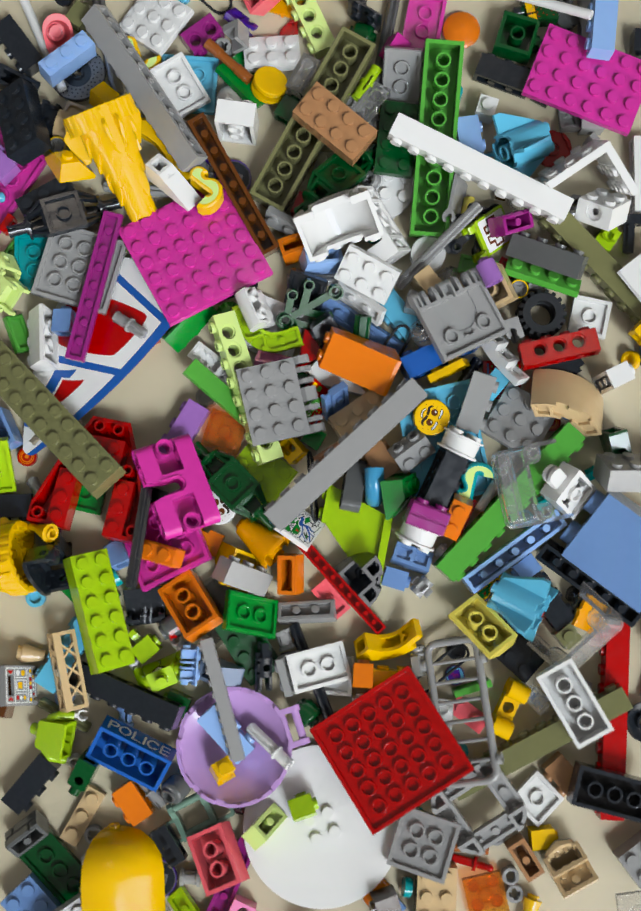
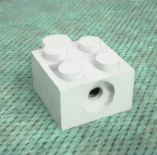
[575,188,631,231]
[540,461,597,520]

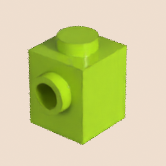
[287,792,319,822]

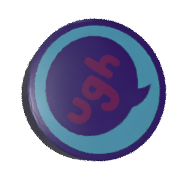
[445,665,465,685]

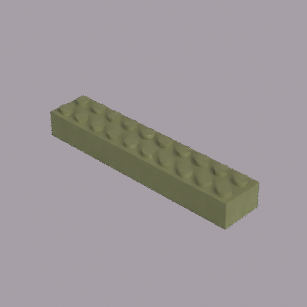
[249,26,376,213]
[0,339,127,499]

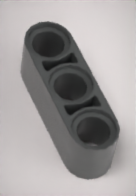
[339,460,367,513]

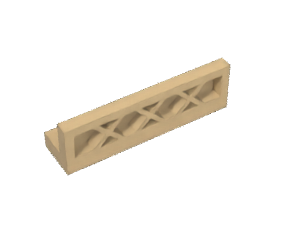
[46,628,89,712]

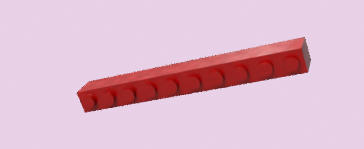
[593,620,630,821]

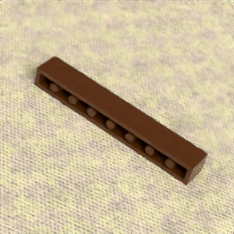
[187,112,280,258]

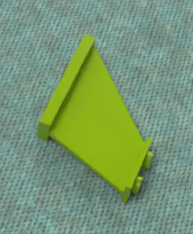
[318,485,393,585]

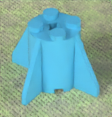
[484,113,555,177]
[487,572,559,642]

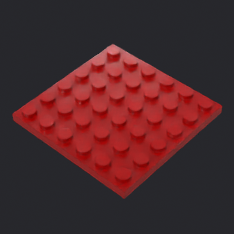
[309,665,475,835]

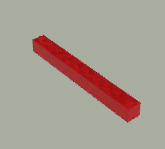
[296,544,386,634]

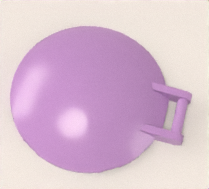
[176,687,310,808]

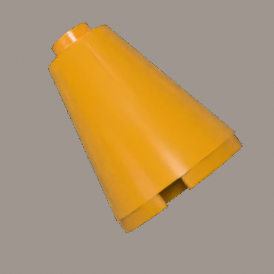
[236,518,290,569]

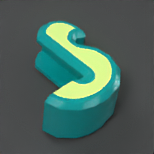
[453,461,496,500]

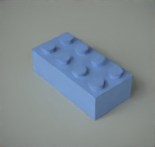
[0,872,62,911]

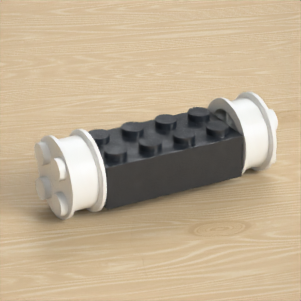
[395,425,484,554]

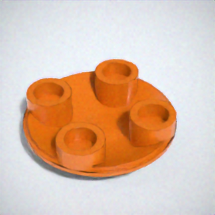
[443,12,480,48]

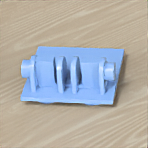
[179,642,201,686]

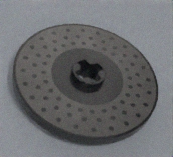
[54,53,106,102]

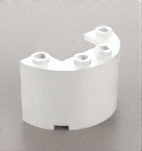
[293,188,384,262]

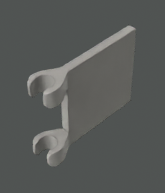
[442,173,468,233]

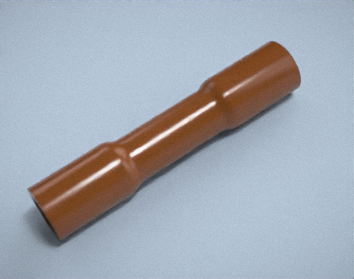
[203,38,254,85]

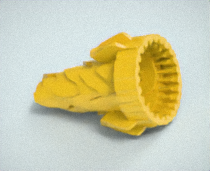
[63,93,157,222]
[0,517,37,596]

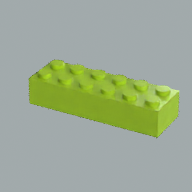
[63,548,135,675]

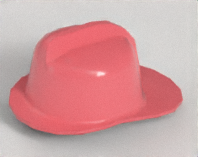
[42,13,74,54]

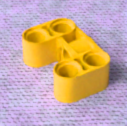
[491,677,531,740]

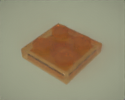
[201,408,246,457]
[461,869,510,911]

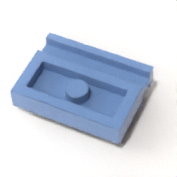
[321,381,349,420]

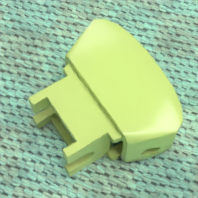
[0,251,31,316]

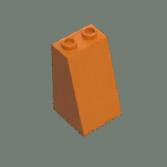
[316,326,401,397]

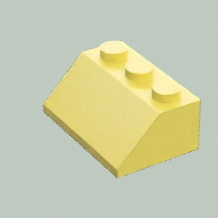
[448,593,518,659]

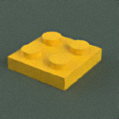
[427,357,471,383]

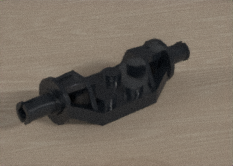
[6,190,122,240]

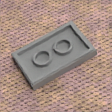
[381,46,423,105]

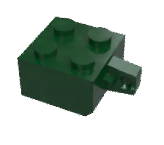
[492,10,543,65]

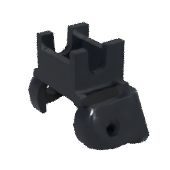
[22,528,72,596]

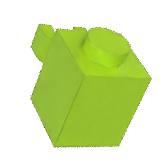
[595,227,622,253]
[128,628,163,665]

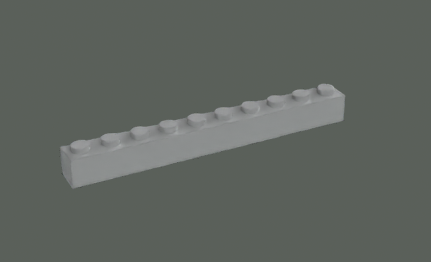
[198,637,245,763]

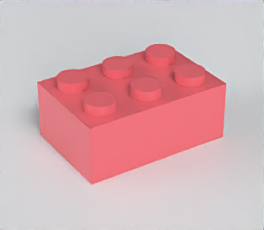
[186,821,250,897]

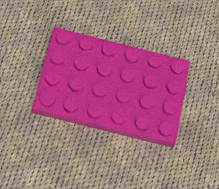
[521,23,641,137]

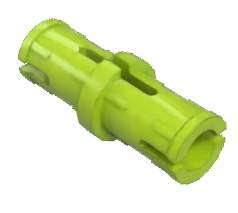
[351,64,382,103]

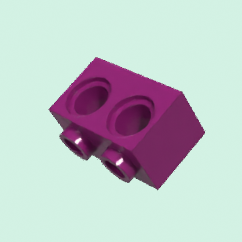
[180,13,225,57]

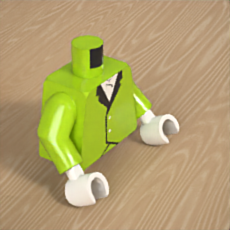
[129,637,187,692]
[30,708,88,768]

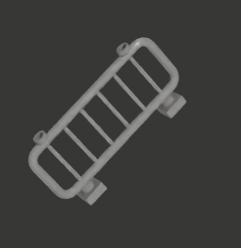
[410,635,504,788]

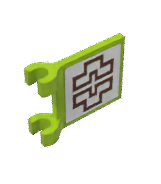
[461,205,512,263]

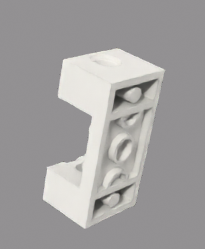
[353,185,411,265]

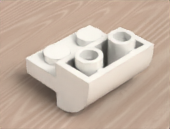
[234,287,276,332]

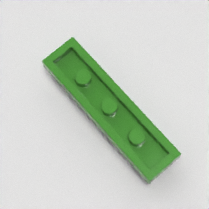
[505,257,582,298]

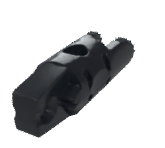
[254,641,272,692]

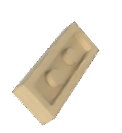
[59,784,107,847]

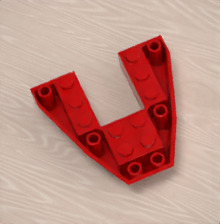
[26,416,141,544]

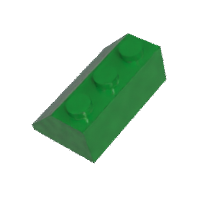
[162,306,218,353]

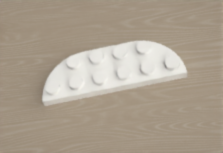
[376,155,415,219]

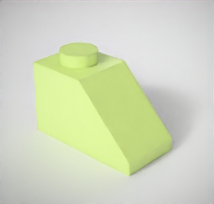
[242,802,288,851]

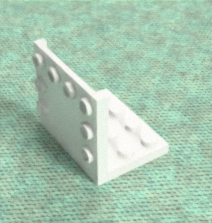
[535,139,640,196]

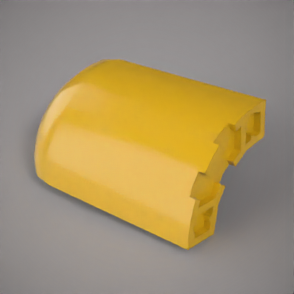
[81,822,166,911]

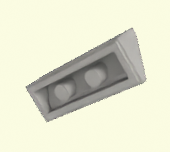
[277,599,337,625]

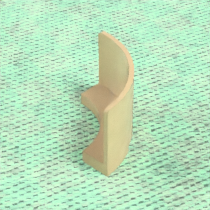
[530,369,604,437]

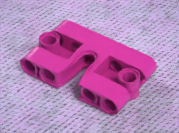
[131,434,221,540]

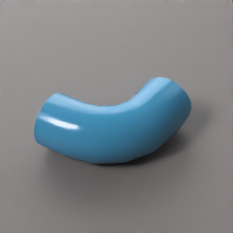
[364,467,384,507]

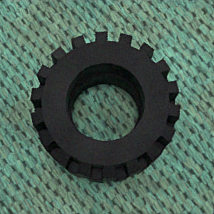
[515,289,567,340]

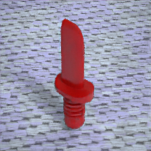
[451,854,493,872]

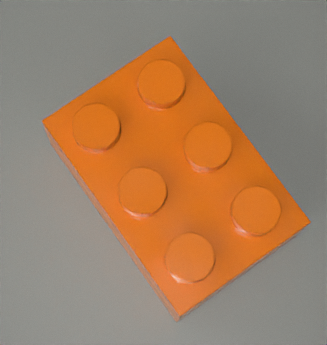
[157,569,223,643]

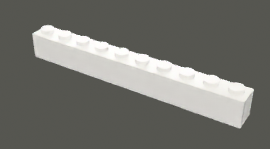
[387,112,574,224]

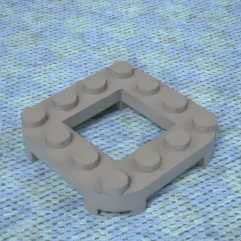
[431,757,527,856]

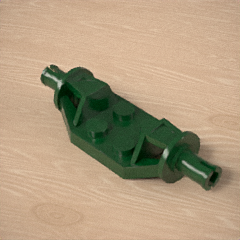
[293,143,377,215]
[194,441,276,531]

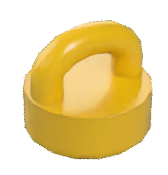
[620,351,641,369]

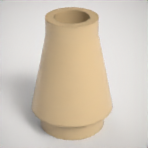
[16,644,46,663]

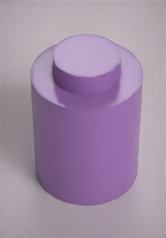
[476,256,504,288]

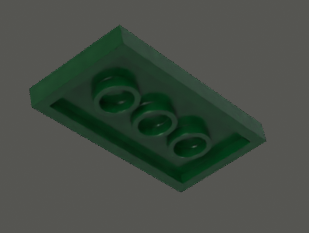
[373,99,419,179]
[214,612,278,686]
[19,827,82,904]

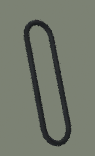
[417,644,470,693]

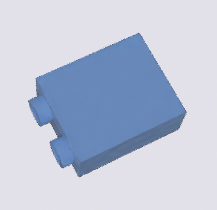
[559,490,641,613]

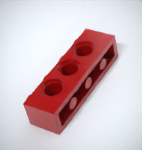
[517,326,601,371]

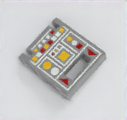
[0,665,38,707]

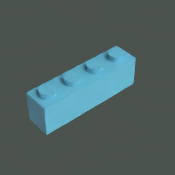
[377,288,423,343]
[34,616,85,694]

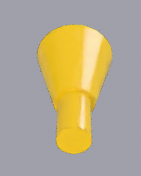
[28,522,59,543]
[523,893,542,911]

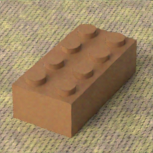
[292,82,378,167]

